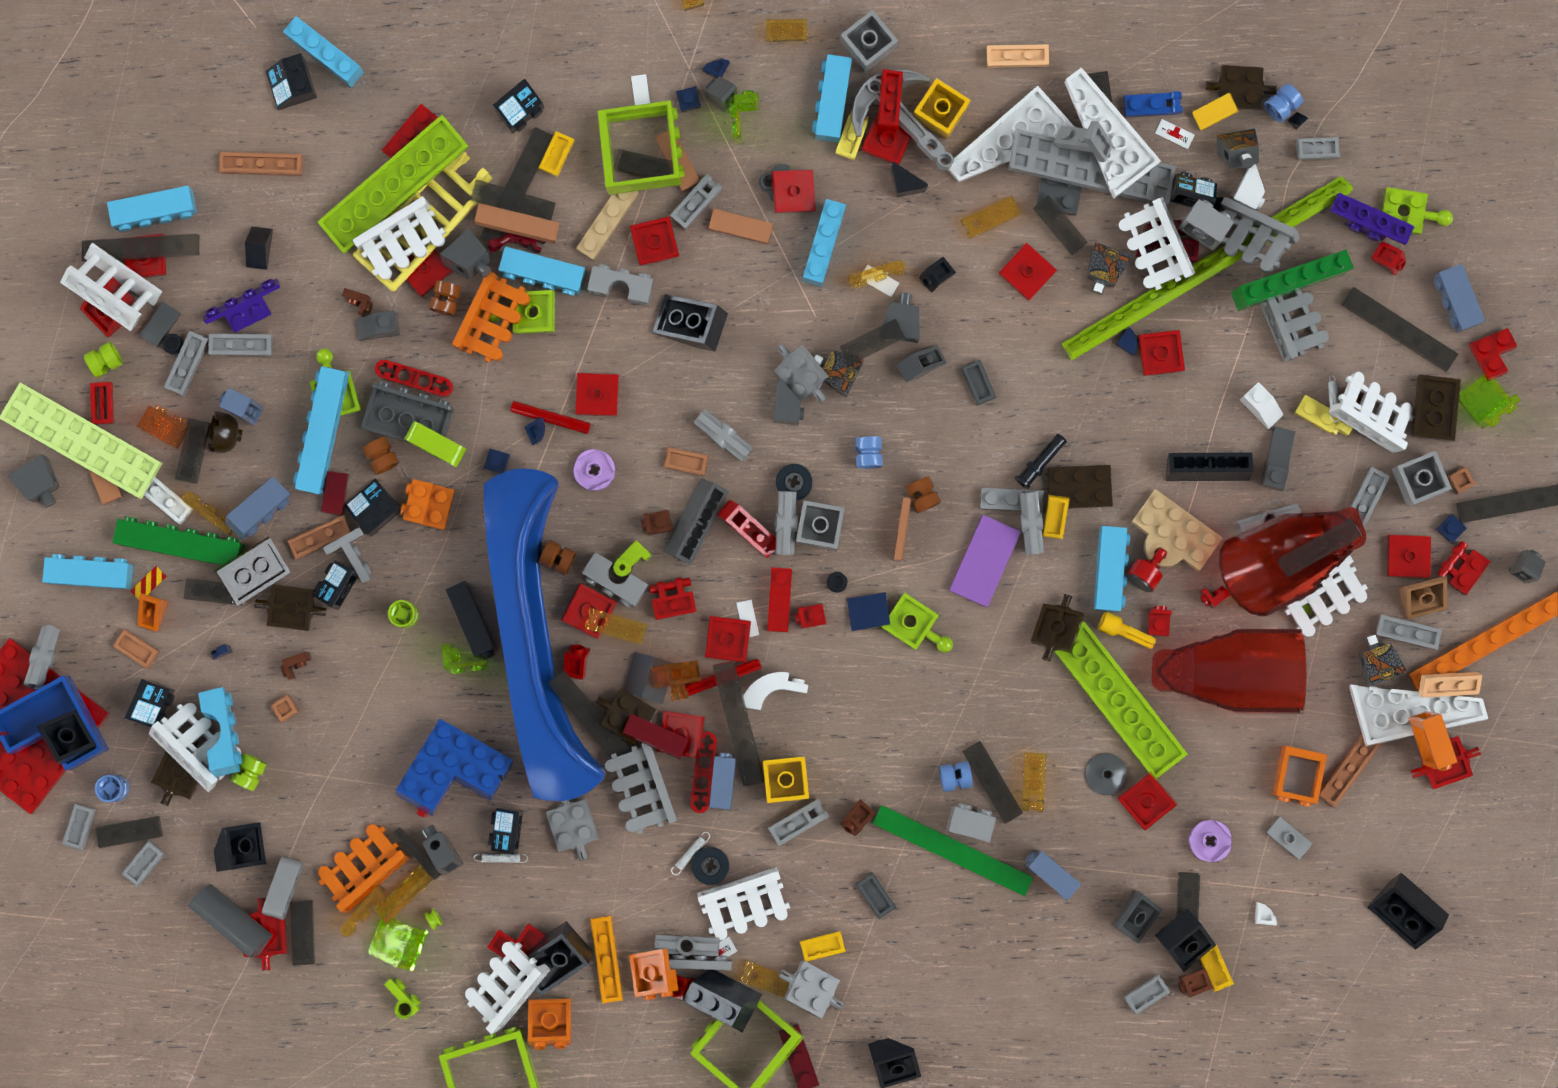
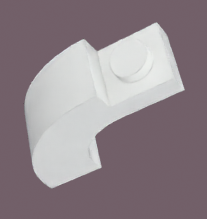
[740,672,808,710]

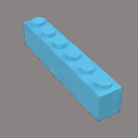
[293,366,350,494]

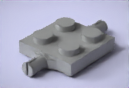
[774,343,829,403]
[546,799,599,861]
[779,961,844,1019]

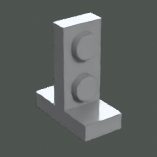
[1054,121,1113,162]
[323,527,372,583]

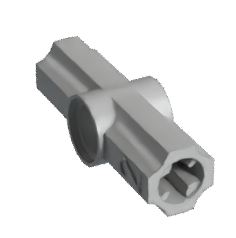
[694,409,753,462]
[1019,489,1044,555]
[774,491,798,555]
[1236,503,1302,538]
[24,625,60,690]
[655,934,720,956]

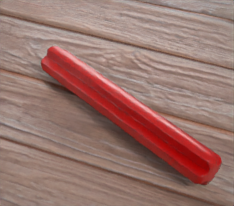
[510,401,591,434]
[682,659,762,697]

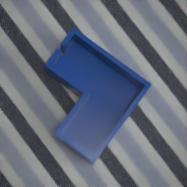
[0,675,109,770]
[396,719,513,816]

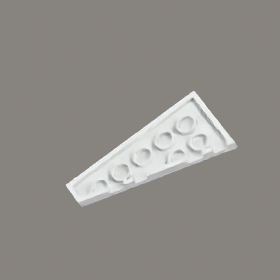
[1064,68,1161,199]
[948,86,1075,182]
[1349,684,1488,746]

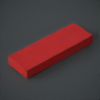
[877,69,903,130]

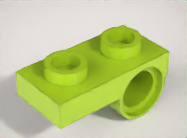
[384,977,422,1019]

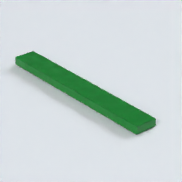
[872,805,1034,896]

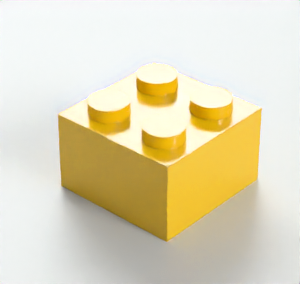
[913,78,971,140]
[763,756,809,803]

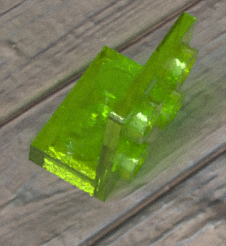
[441,644,490,675]
[368,914,428,971]

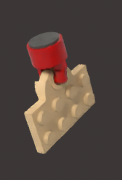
[1127,489,1223,592]

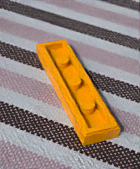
[590,916,623,1003]

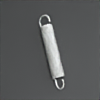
[1328,375,1339,422]
[671,832,710,875]
[474,853,528,863]

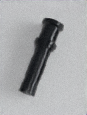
[1014,433,1067,490]

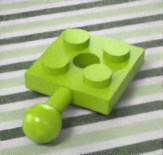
[1382,187,1453,235]
[489,290,555,334]
[309,348,361,417]
[881,592,953,653]

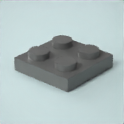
[1036,178,1081,216]

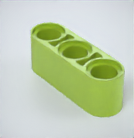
[404,421,467,468]

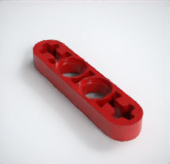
[375,360,454,397]
[690,732,717,813]

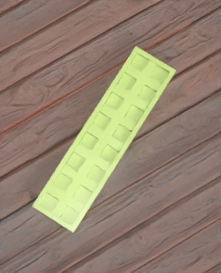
[0,383,163,499]

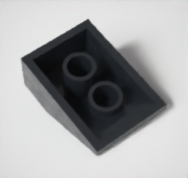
[652,294,728,352]
[514,921,593,996]

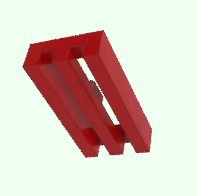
[90,382,114,425]

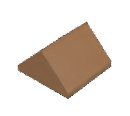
[1398,576,1447,619]

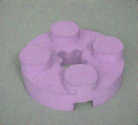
[573,449,615,491]
[1188,820,1232,862]

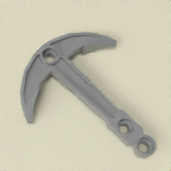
[851,70,954,170]

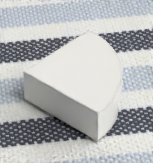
[1255,902,1277,926]

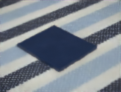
[847,592,890,631]

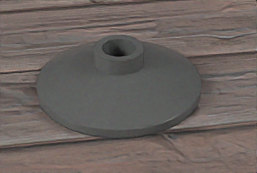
[1085,753,1128,795]

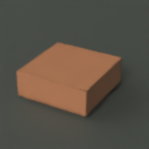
[1447,466,1476,495]
[270,694,300,723]

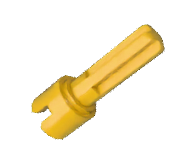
[1097,611,1156,649]

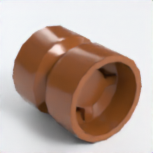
[429,280,461,316]
[362,437,400,475]
[905,476,941,514]
[538,540,576,576]

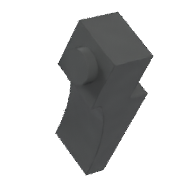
[1261,426,1295,491]

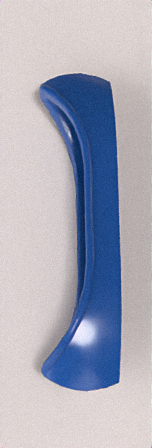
[484,468,605,801]

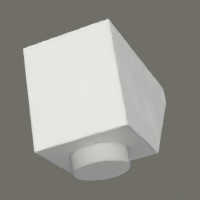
[1232,164,1265,210]
[1240,382,1284,429]

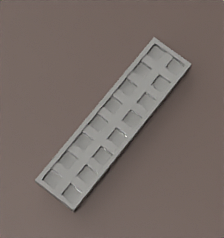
[1008,129,1176,206]

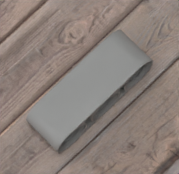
[262,856,303,920]

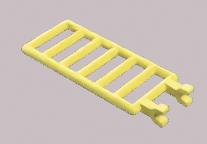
[353,152,493,291]

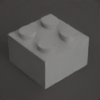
[840,10,898,73]
[1178,199,1234,251]
[1391,451,1452,507]
[796,500,845,551]
[946,803,996,842]

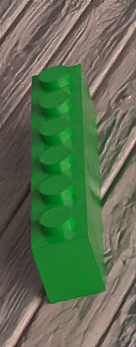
[1230,249,1354,312]
[112,516,244,565]

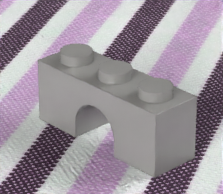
[587,264,654,307]
[582,552,649,608]

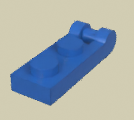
[1123,91,1183,118]

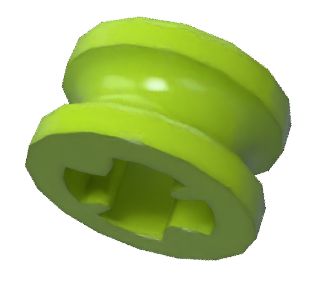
[425,908,443,930]

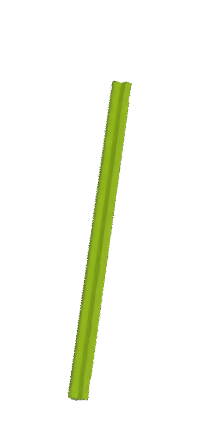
[1061,176,1353,361]

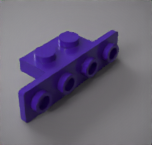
[1330,193,1414,245]
[203,279,280,333]

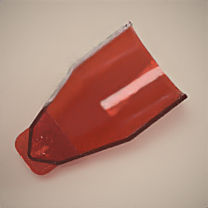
[1219,507,1366,616]
[1152,629,1307,714]

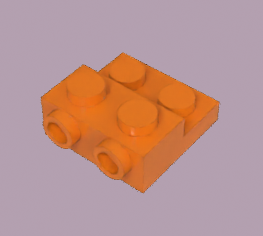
[400,479,455,530]
[629,949,678,1000]
[528,998,572,1050]

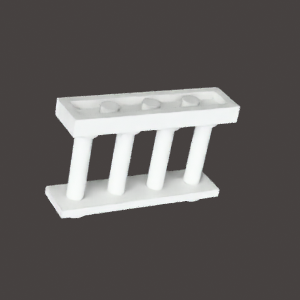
[60,243,162,331]

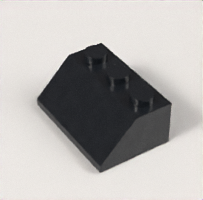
[1367,873,1449,950]
[682,970,762,1033]

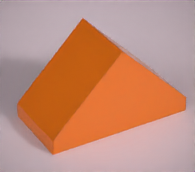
[138,593,168,632]

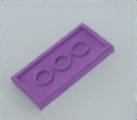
[949,515,1021,608]

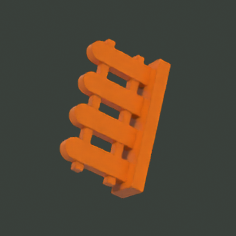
[452,272,530,363]
[318,824,410,914]

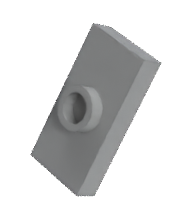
[1296,137,1340,160]
[62,804,96,850]
[1265,816,1312,860]
[121,840,166,887]
[1123,974,1170,1015]

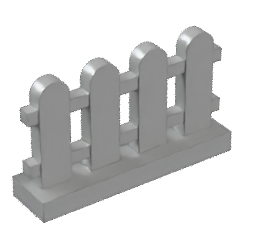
[1221,197,1300,273]
[1260,290,1329,363]
[605,743,677,834]

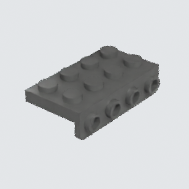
[360,381,454,444]

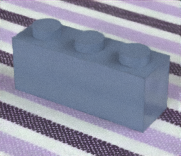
[1434,264,1485,333]
[219,388,264,426]
[225,477,290,541]

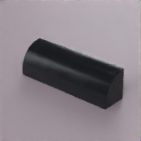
[1166,452,1254,481]

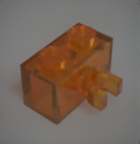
[137,405,190,449]
[650,660,701,701]

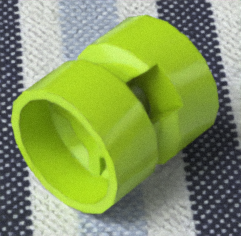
[83,341,123,378]
[388,600,419,629]
[229,753,268,791]

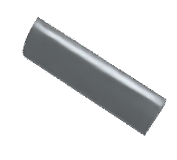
[663,478,729,565]
[188,884,273,958]

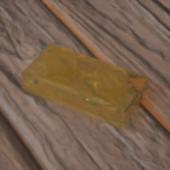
[766,19,807,42]

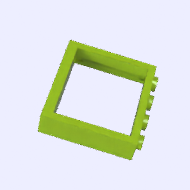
[598,100,685,195]
[690,999,805,1088]
[439,1027,540,1088]

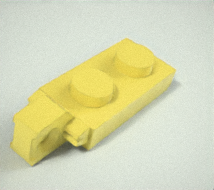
[835,111,869,161]
[1294,395,1353,436]

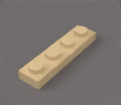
[576,191,639,261]

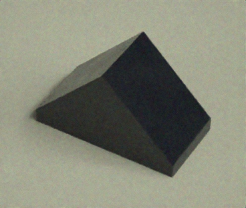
[891,162,928,198]
[245,226,273,270]

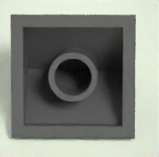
[623,652,675,704]
[1111,890,1162,944]

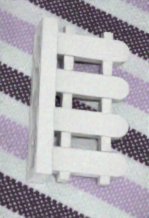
[353,196,446,280]
[1119,197,1195,290]
[1329,372,1414,453]
[1274,553,1368,637]
[149,703,241,792]
[697,867,790,940]
[465,941,550,1034]

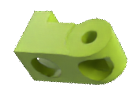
[613,540,652,577]

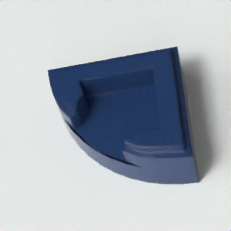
[702,59,730,79]
[1116,327,1137,356]
[524,417,545,445]
[210,644,232,660]

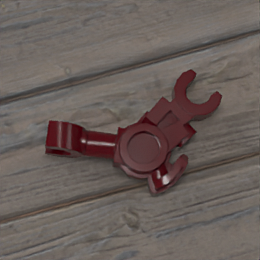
[487,232,545,254]

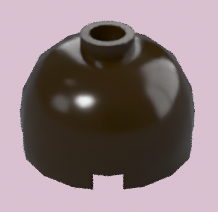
[208,411,242,453]

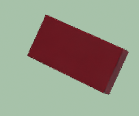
[321,471,349,515]

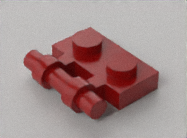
[1437,541,1491,595]
[649,577,697,620]

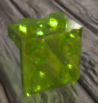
[730,90,759,144]
[1459,374,1520,429]

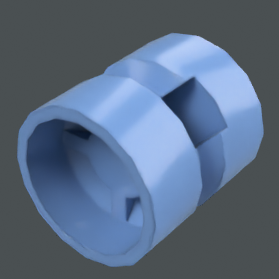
[1264,83,1304,123]
[855,436,883,469]
[939,761,973,792]
[95,775,130,802]

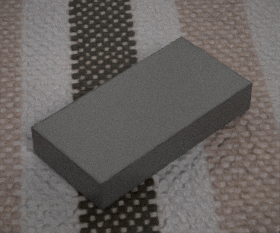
[139,302,181,348]
[961,360,996,406]
[855,872,896,919]

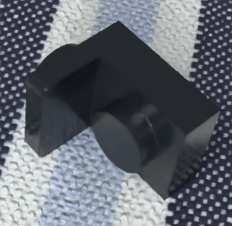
[919,257,956,292]

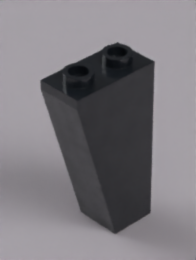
[445,581,498,660]

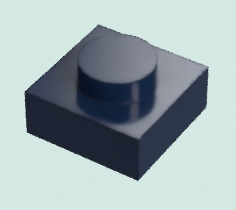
[676,86,701,113]
[484,448,510,474]
[1436,514,1467,543]

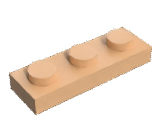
[986,44,1049,68]
[1418,672,1482,698]

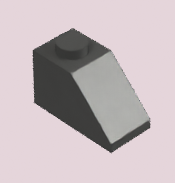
[705,76,738,112]
[356,310,400,341]
[897,345,947,383]
[774,379,804,425]
[1508,549,1546,584]

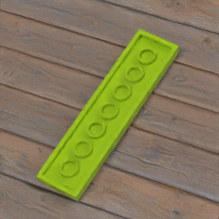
[318,115,469,254]
[1054,622,1188,779]

